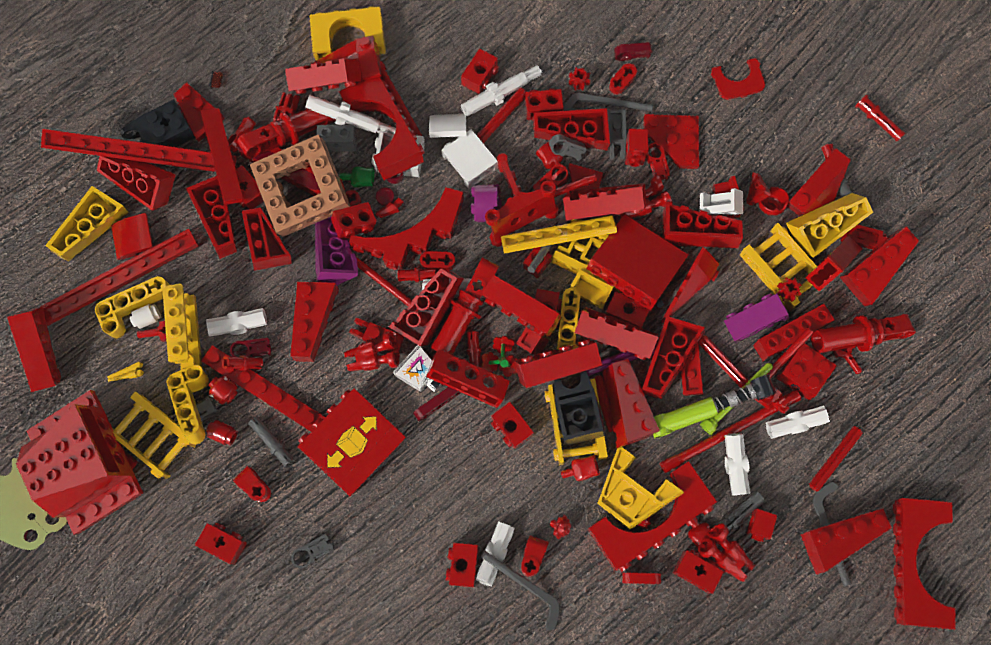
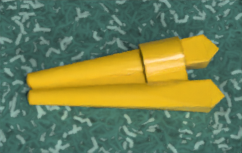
[107,362,144,382]

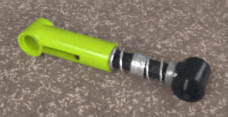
[653,375,776,439]

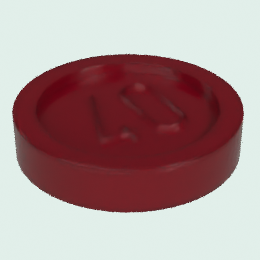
[376,188,394,206]

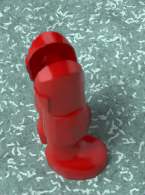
[620,175,673,219]
[344,332,400,371]
[698,524,755,582]

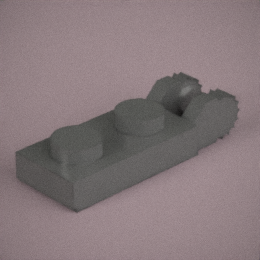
[607,110,627,159]

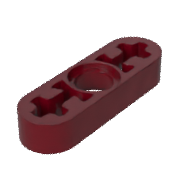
[413,387,461,422]

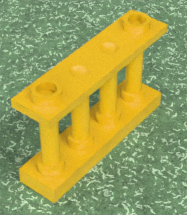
[740,223,816,312]
[544,379,608,465]
[113,391,197,479]

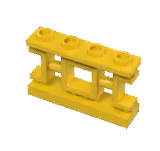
[552,219,621,293]
[162,284,202,370]

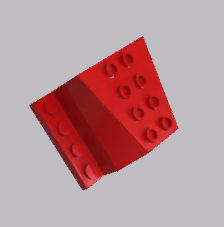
[16,390,143,535]

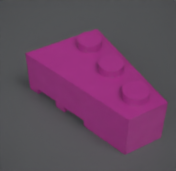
[724,293,789,343]

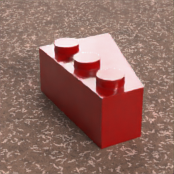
[242,207,292,271]

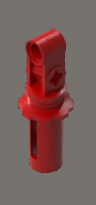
[237,109,336,158]
[431,257,499,355]
[811,314,916,353]

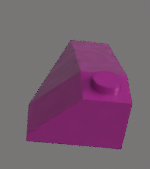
[315,216,358,285]

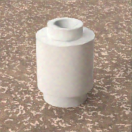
[130,304,161,329]

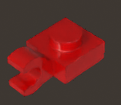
[754,389,789,414]

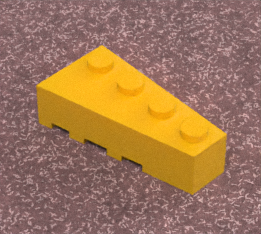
[45,186,129,262]
[786,193,873,258]

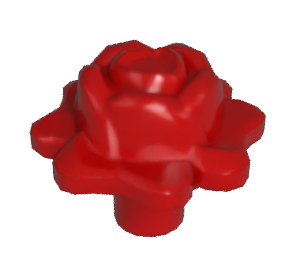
[550,515,571,539]

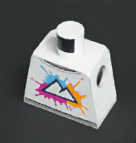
[393,345,442,392]

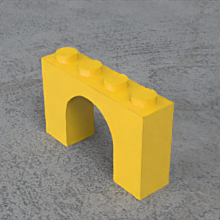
[310,6,386,61]

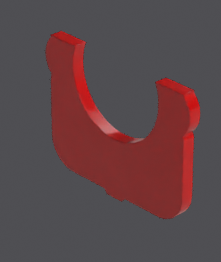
[711,58,765,100]

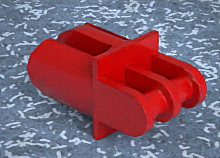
[273,92,300,121]

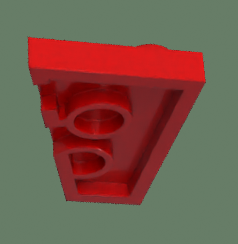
[174,82,225,142]

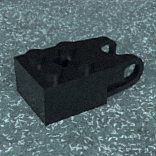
[120,99,195,147]
[554,371,606,445]

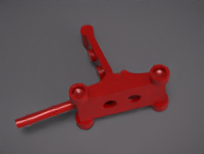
[485,153,597,247]

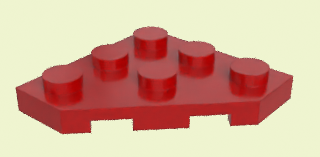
[643,114,699,169]

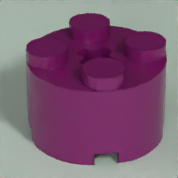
[471,184,502,223]

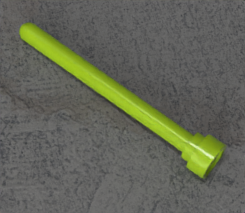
[700,363,773,435]

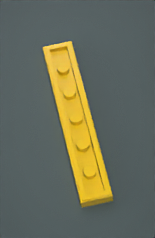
[501,216,617,254]

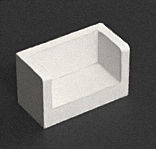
[700,188,743,216]

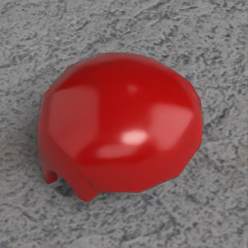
[758,186,790,216]

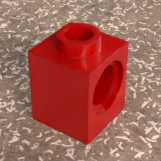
[523,247,552,279]
[516,327,549,355]
[747,509,777,542]

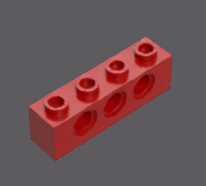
[753,304,835,361]
[426,349,510,408]

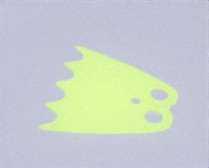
[0,458,67,550]

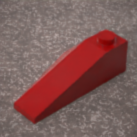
[787,148,851,216]
[661,247,719,323]

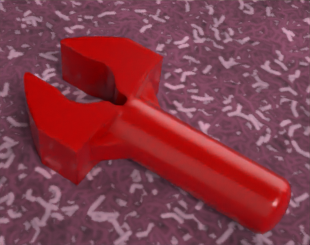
[137,321,167,342]
[833,347,862,374]

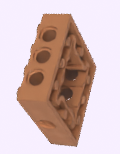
[250,135,350,237]

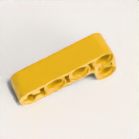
[95,276,170,338]
[557,288,580,349]
[167,365,209,445]

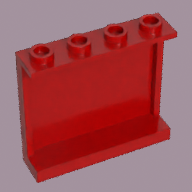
[586,215,688,310]

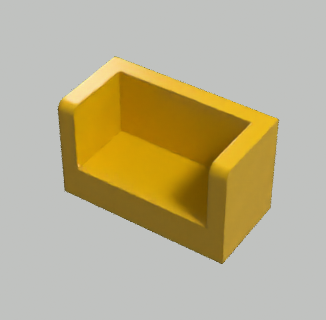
[570,270,614,310]

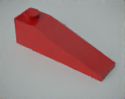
[310,35,381,80]

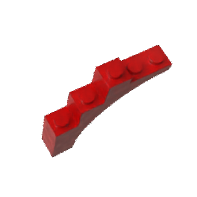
[349,187,464,270]

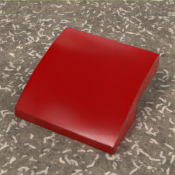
[111,213,153,260]

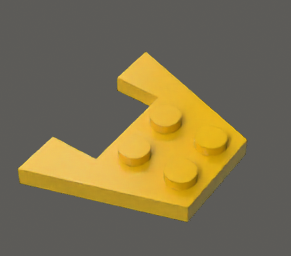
[598,447,683,529]

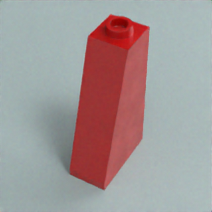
[805,236,863,291]

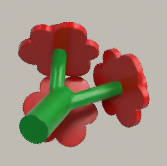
[481,336,517,377]

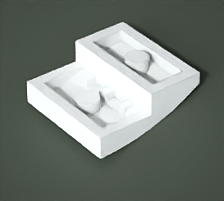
[429,114,466,138]

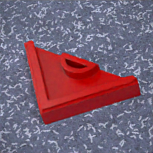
[747,172,771,206]

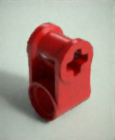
[233,465,271,502]
[521,535,549,577]

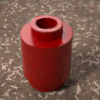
[206,420,238,445]

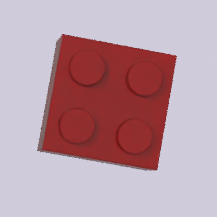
[776,343,837,401]

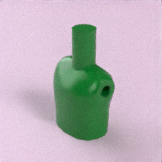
[340,166,375,188]

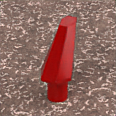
[375,198,404,218]

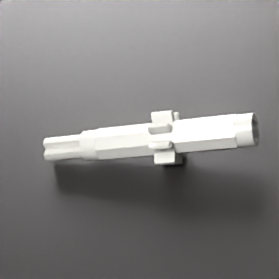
[461,65,542,116]
[305,95,396,137]

